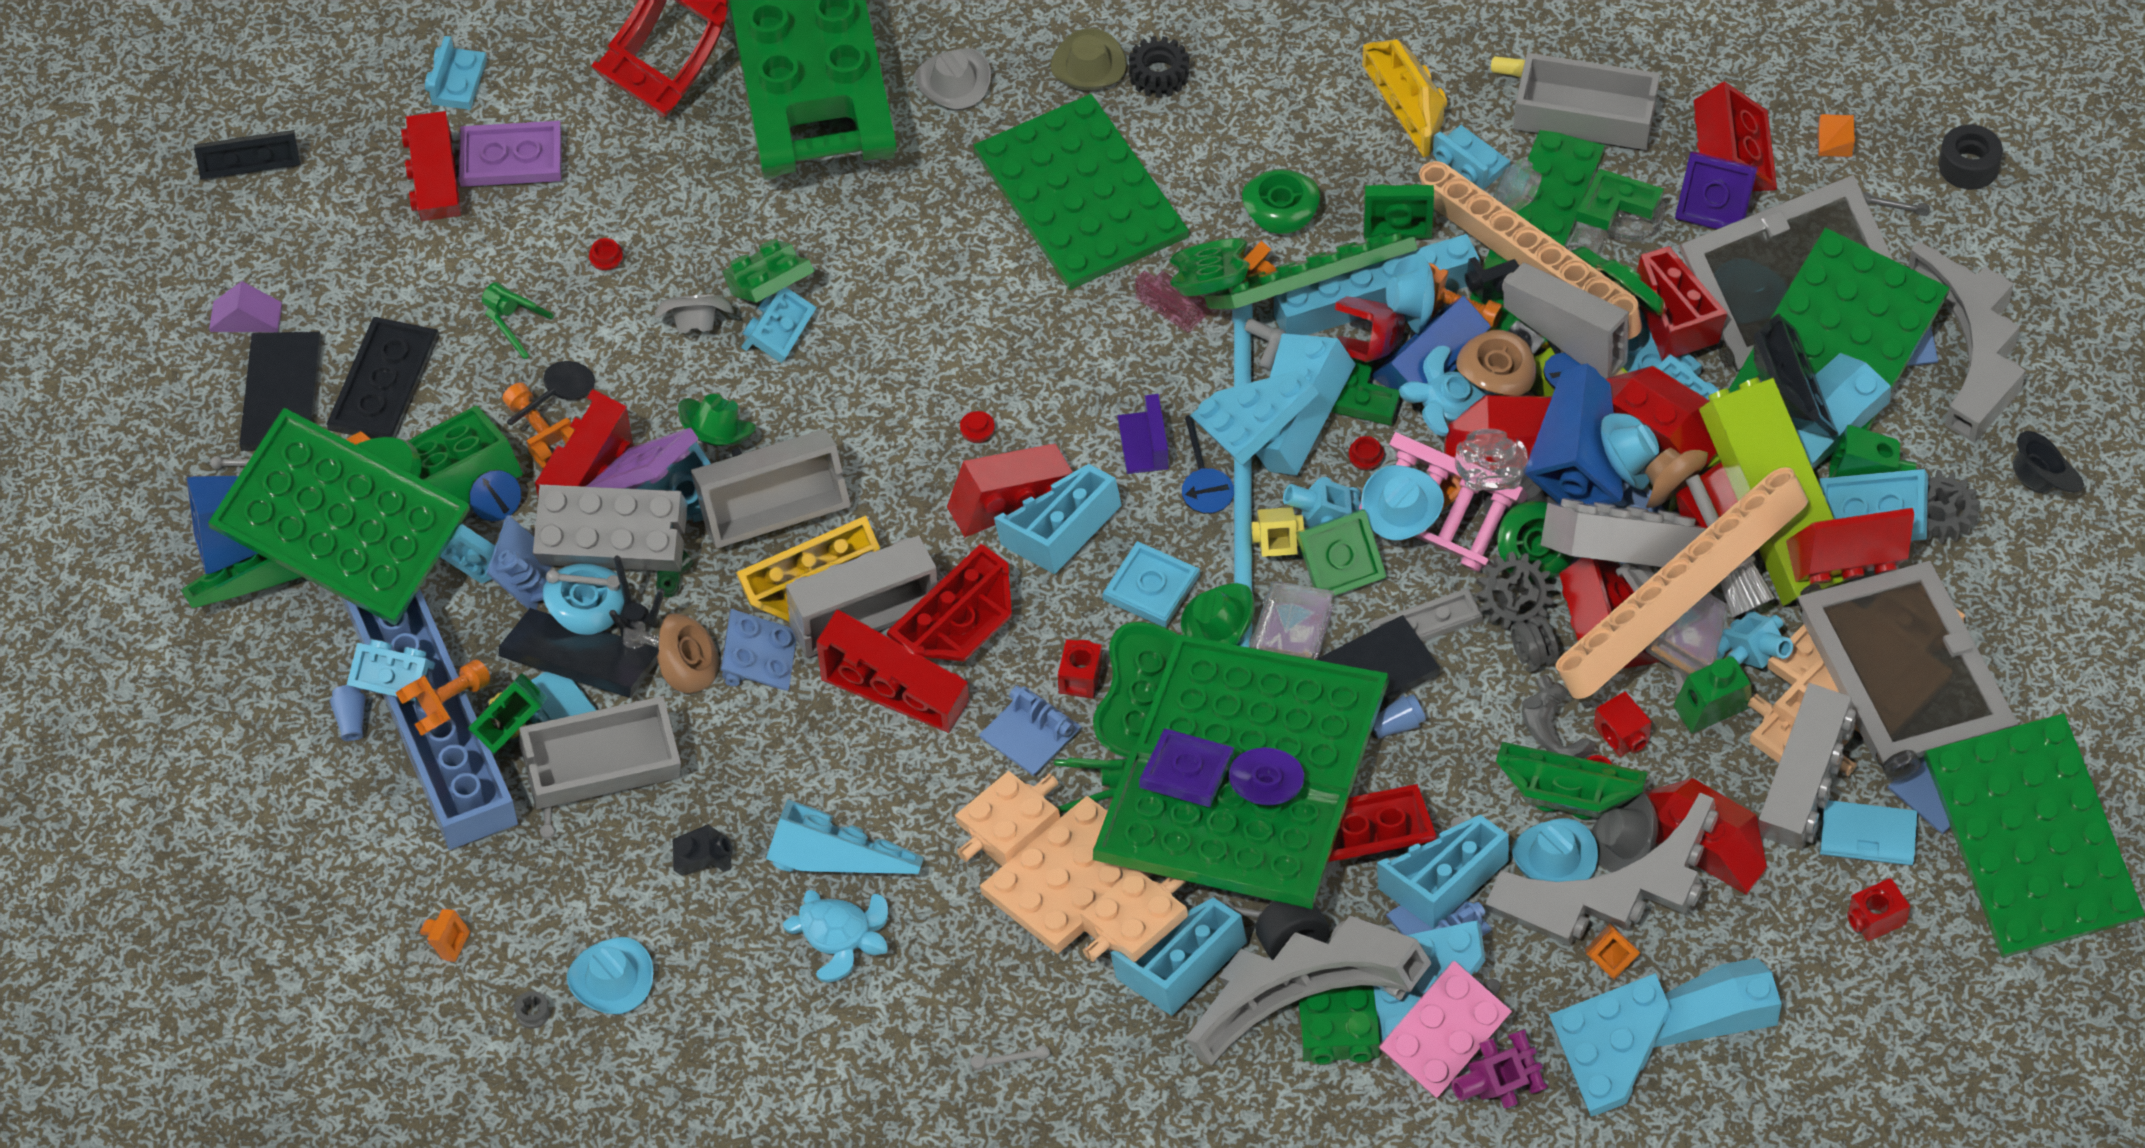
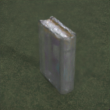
[1249,581,1334,660]
[1646,593,1729,677]

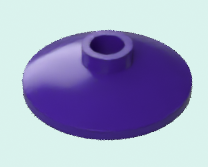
[1229,747,1304,805]

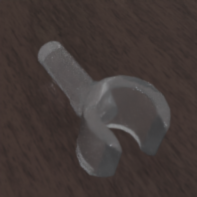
[623,621,659,648]

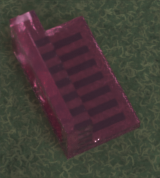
[1135,270,1213,333]

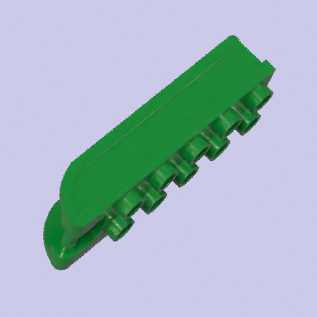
[728,0,897,180]

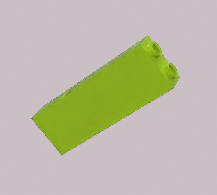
[1699,377,1850,607]

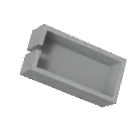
[1513,53,1660,150]
[691,428,851,549]
[533,485,688,572]
[1541,498,1707,567]
[786,535,937,658]
[1759,683,1856,851]
[519,696,681,810]

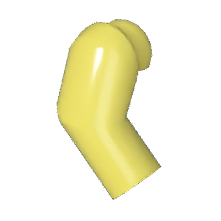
[1491,56,1525,78]

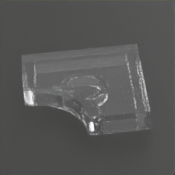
[1493,157,1542,212]

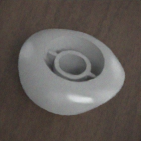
[914,48,991,109]
[655,295,734,333]

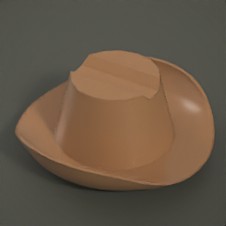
[1456,330,1536,396]
[1645,447,1708,508]
[657,613,720,693]

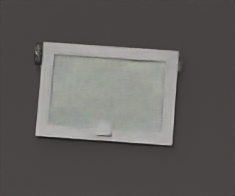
[1679,175,1910,372]
[1796,561,2018,781]

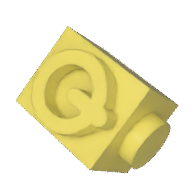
[1251,507,1304,557]

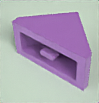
[209,281,282,332]

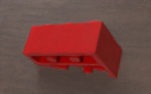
[401,111,461,222]
[1636,246,1727,361]
[535,389,634,497]
[947,443,1073,538]

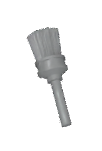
[1685,474,1775,618]

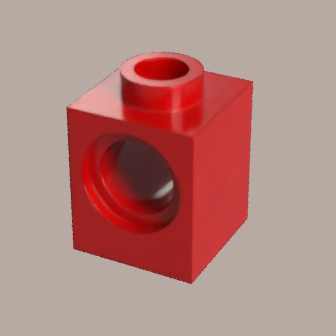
[1057,639,1102,699]
[1593,691,1652,757]
[1847,878,1911,942]

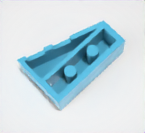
[994,464,1122,574]
[1377,815,1509,929]
[1110,897,1247,1016]

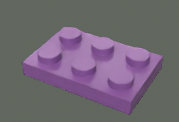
[459,121,562,187]
[586,427,698,489]

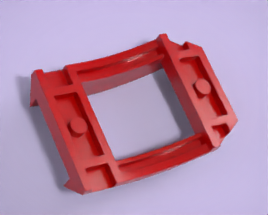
[591,0,729,117]

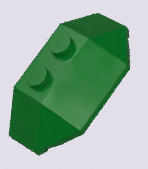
[1496,742,1648,819]

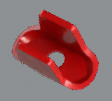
[1335,296,1406,362]

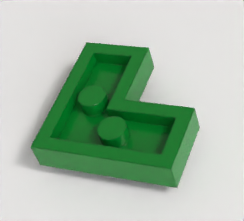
[1576,169,1664,231]
[1331,357,1400,426]

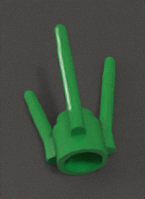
[482,282,554,359]
[1054,757,1127,814]

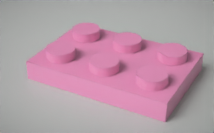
[1378,961,1512,1098]

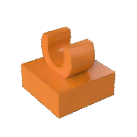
[1243,240,1276,281]
[420,909,471,962]

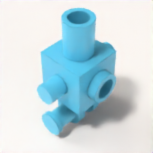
[1283,477,1361,527]
[1709,610,1793,668]

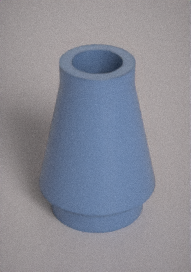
[329,685,366,741]
[1372,694,1426,739]

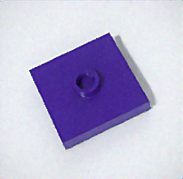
[1675,151,1758,229]
[1139,728,1234,807]

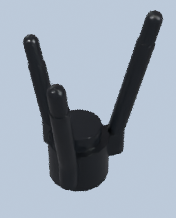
[609,555,665,638]

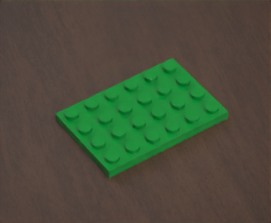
[973,94,1189,291]
[1728,227,1950,455]
[208,408,470,626]
[1136,634,1389,798]
[1923,713,2145,958]
[1093,745,1348,909]

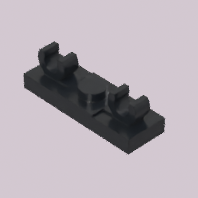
[194,130,301,180]

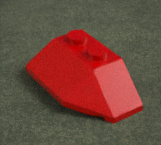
[1606,366,1718,476]
[1444,395,1552,471]
[887,543,1012,662]
[1642,778,1767,895]

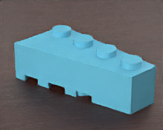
[1255,333,1356,475]

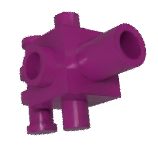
[1452,1029,1548,1109]

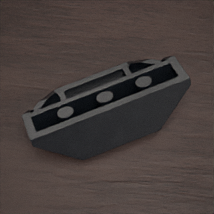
[1754,313,1838,437]

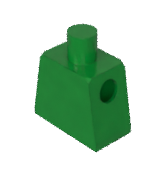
[1828,424,1916,478]
[1673,656,1752,734]
[468,673,548,753]

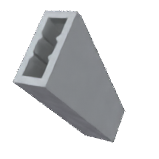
[1502,262,1629,379]

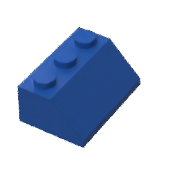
[1372,295,1491,390]

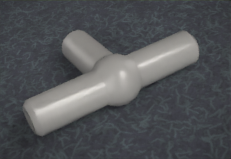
[1244,318,1286,371]

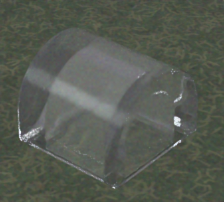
[1565,222,1608,256]

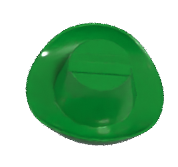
[1242,169,1320,234]
[678,394,756,447]
[1497,501,1575,583]
[1181,583,1255,645]

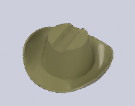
[1050,28,1127,91]

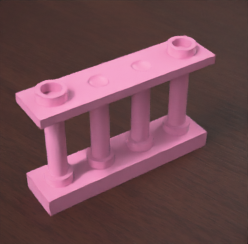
[1359,432,1528,572]

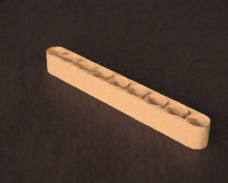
[1419,161,1642,339]
[1556,467,1808,699]

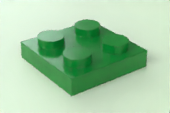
[1296,509,1387,601]

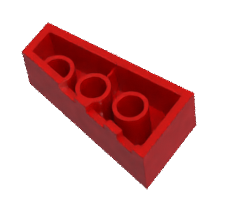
[816,609,969,733]

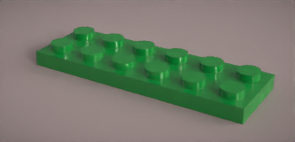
[1204,232,1418,309]

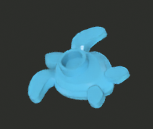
[1399,346,1499,436]
[783,890,888,983]

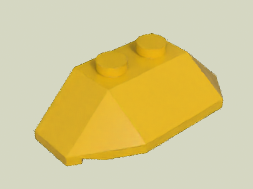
[1362,39,1447,158]
[736,516,880,622]

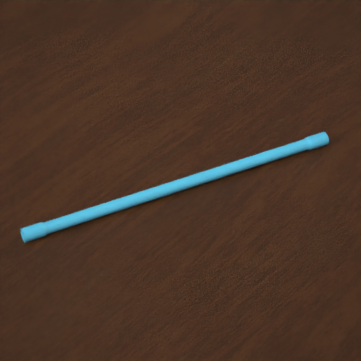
[1232,303,1253,648]

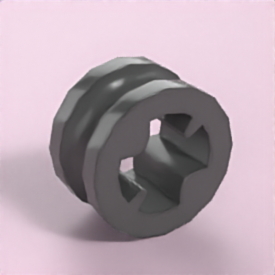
[514,991,550,1029]

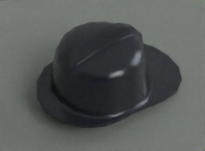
[2013,431,2084,493]

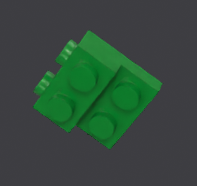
[1363,184,1434,239]
[722,239,815,303]
[1298,985,1380,1065]

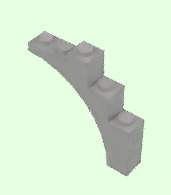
[1908,241,2026,443]
[1485,793,1719,946]
[1185,916,1431,1066]

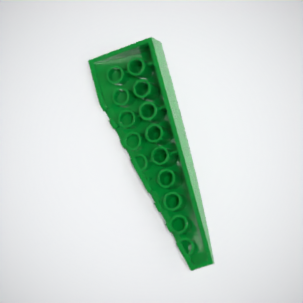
[181,405,523,608]

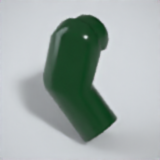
[656,550,694,597]

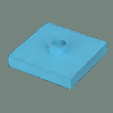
[1103,541,1200,628]

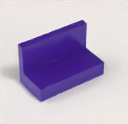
[1117,394,1169,474]

